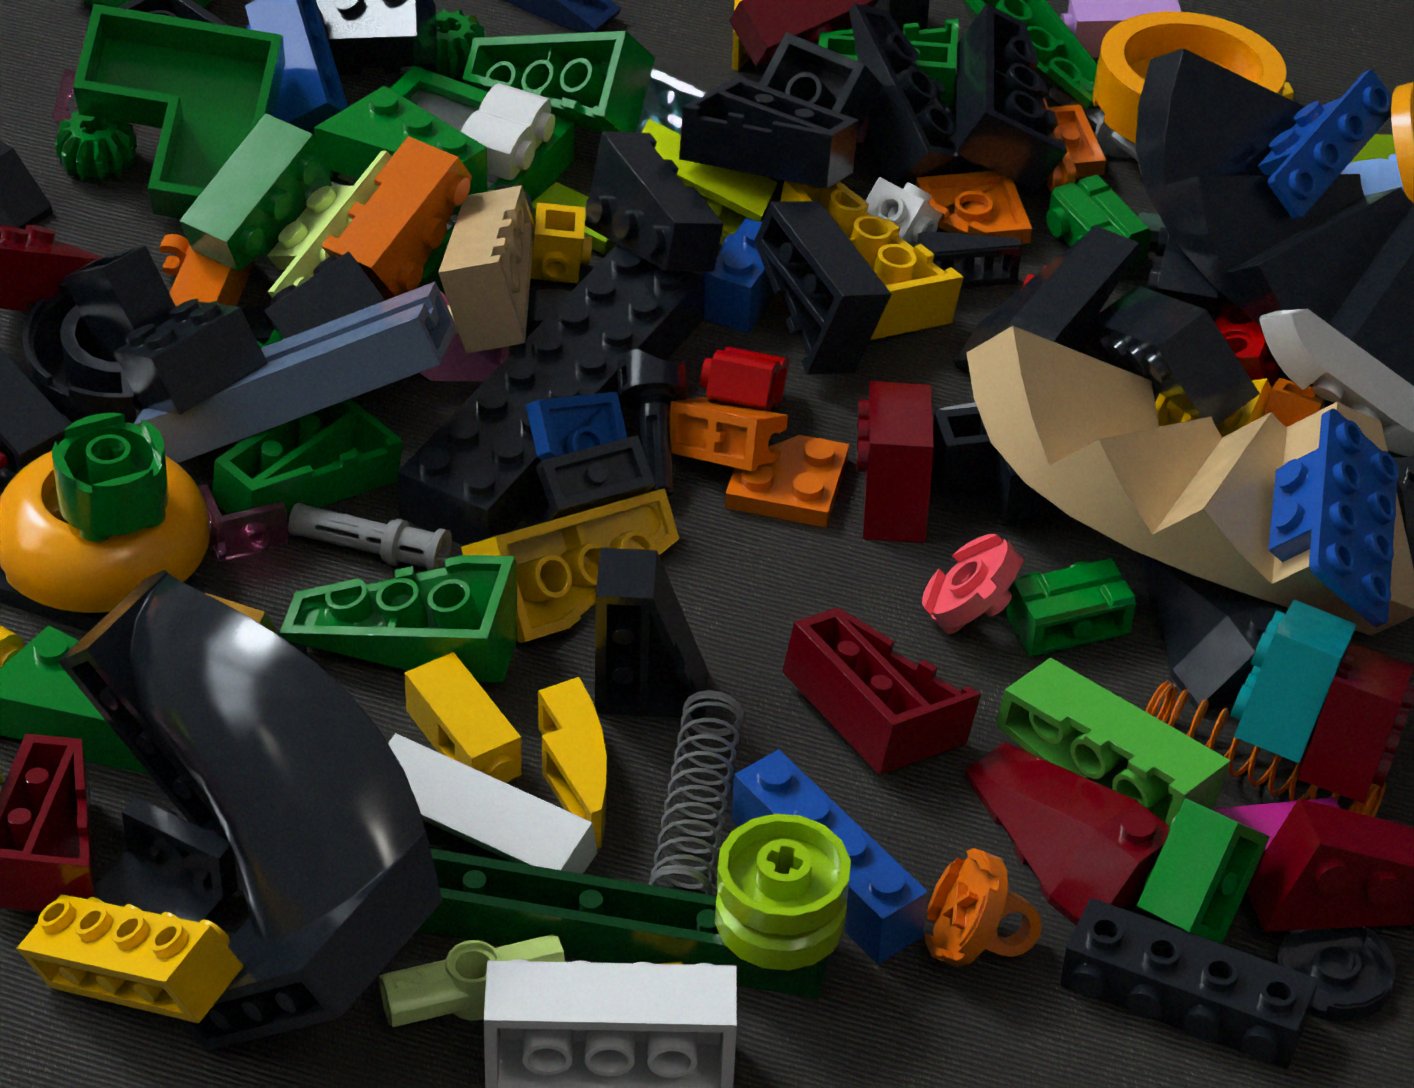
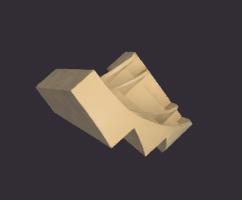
[966,326,1414,636]

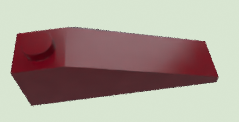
[965,742,1170,926]

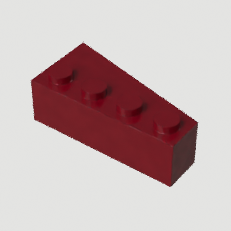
[1298,643,1414,803]

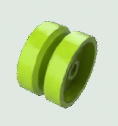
[715,814,851,970]

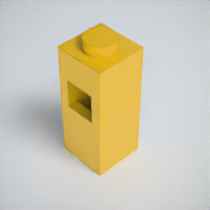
[405,652,522,783]

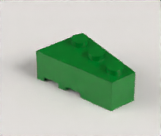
[314,86,488,215]
[212,398,403,531]
[0,625,150,775]

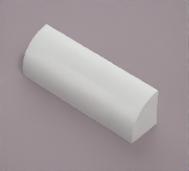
[388,733,598,874]

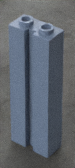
[134,282,457,463]

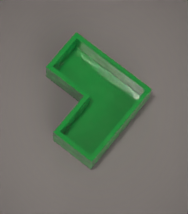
[73,4,286,219]

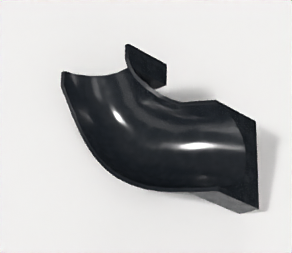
[58,570,442,1051]

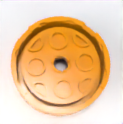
[1092,11,1287,143]

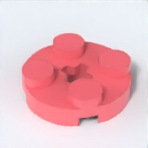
[922,534,1024,634]

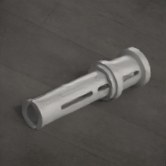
[288,502,452,571]

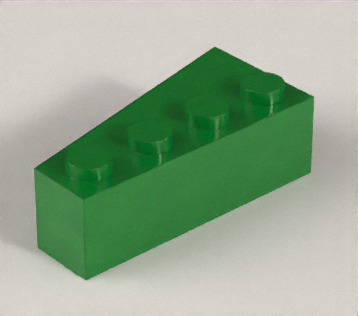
[462,31,655,134]

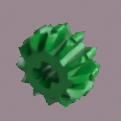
[418,8,487,79]
[55,112,137,182]

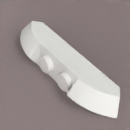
[1259,309,1414,457]

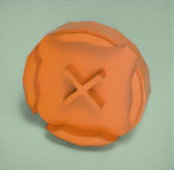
[925,848,1042,968]

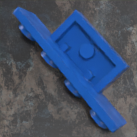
[1258,70,1392,219]

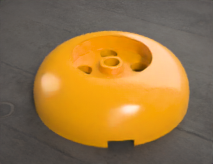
[0,451,210,613]

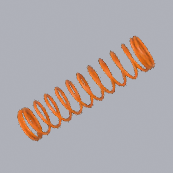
[1145,681,1386,817]

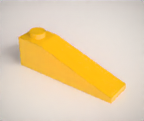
[461,488,680,643]

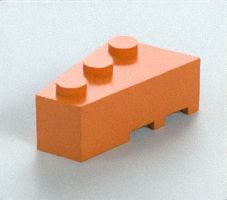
[321,136,472,299]

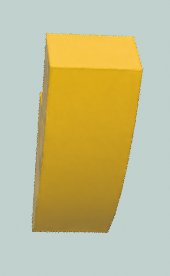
[538,677,607,849]

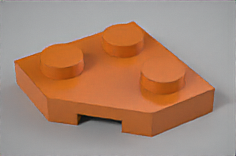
[916,171,1032,244]
[725,435,850,528]

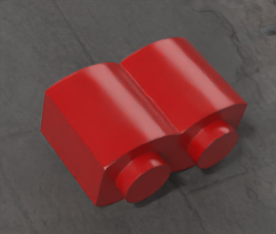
[700,346,790,411]

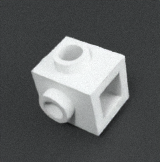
[865,177,942,247]

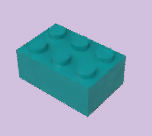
[1230,600,1357,763]

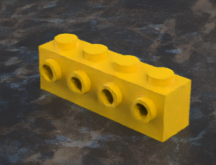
[16,894,244,1023]

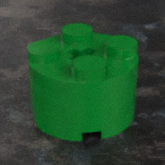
[52,413,169,542]

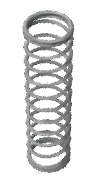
[649,690,744,895]

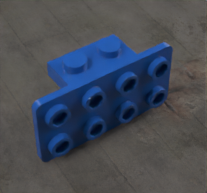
[1268,409,1399,627]

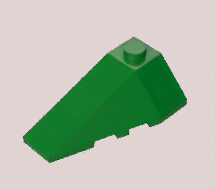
[961,0,1100,108]
[280,555,517,683]

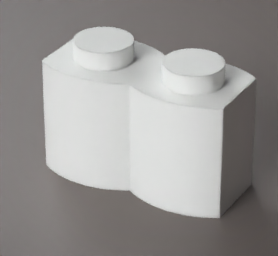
[461,83,555,180]

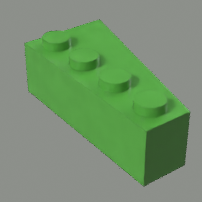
[995,657,1231,826]

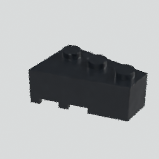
[754,201,892,375]

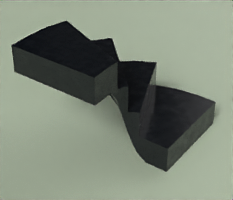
[1135,48,1414,386]

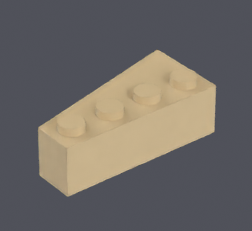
[438,185,535,354]

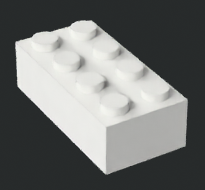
[484,959,737,1088]

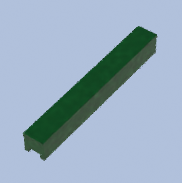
[417,849,828,999]

